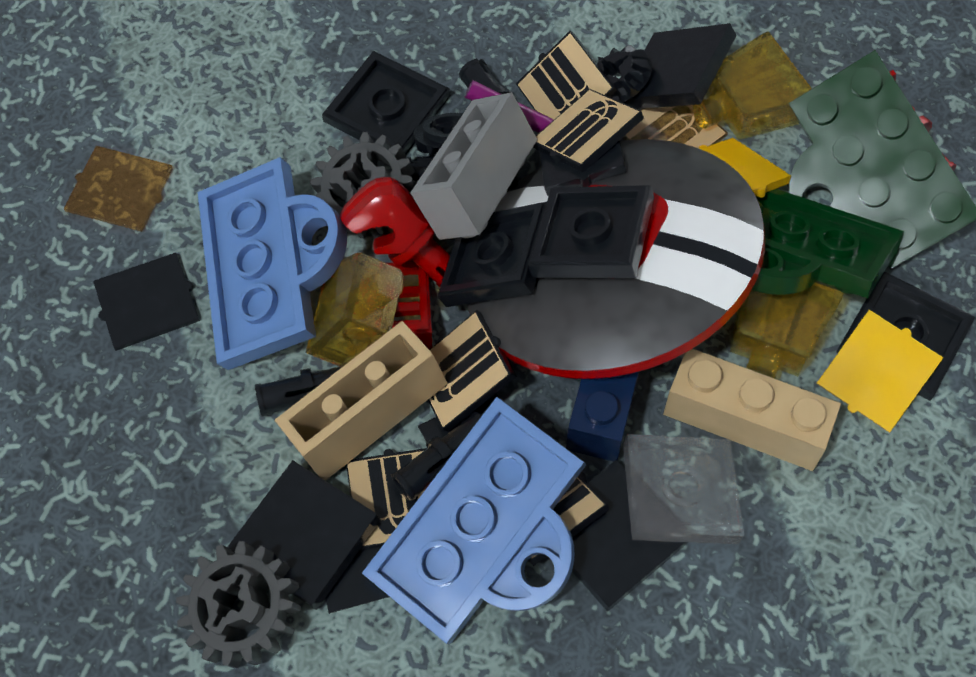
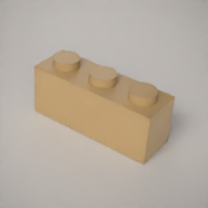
[275,321,448,481]
[663,349,841,471]

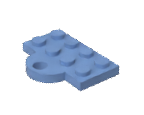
[197,157,347,370]
[362,397,586,644]

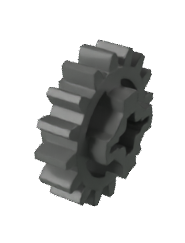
[310,132,416,238]
[176,541,301,668]

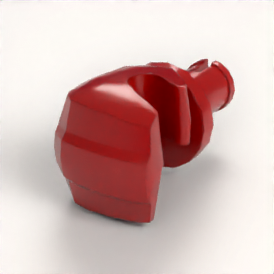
[340,177,450,287]

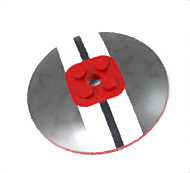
[467,139,765,379]

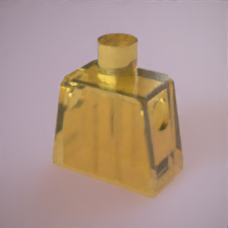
[693,31,812,140]
[305,253,403,367]
[730,268,844,379]

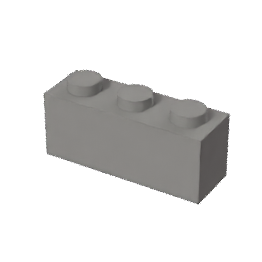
[410,92,537,240]

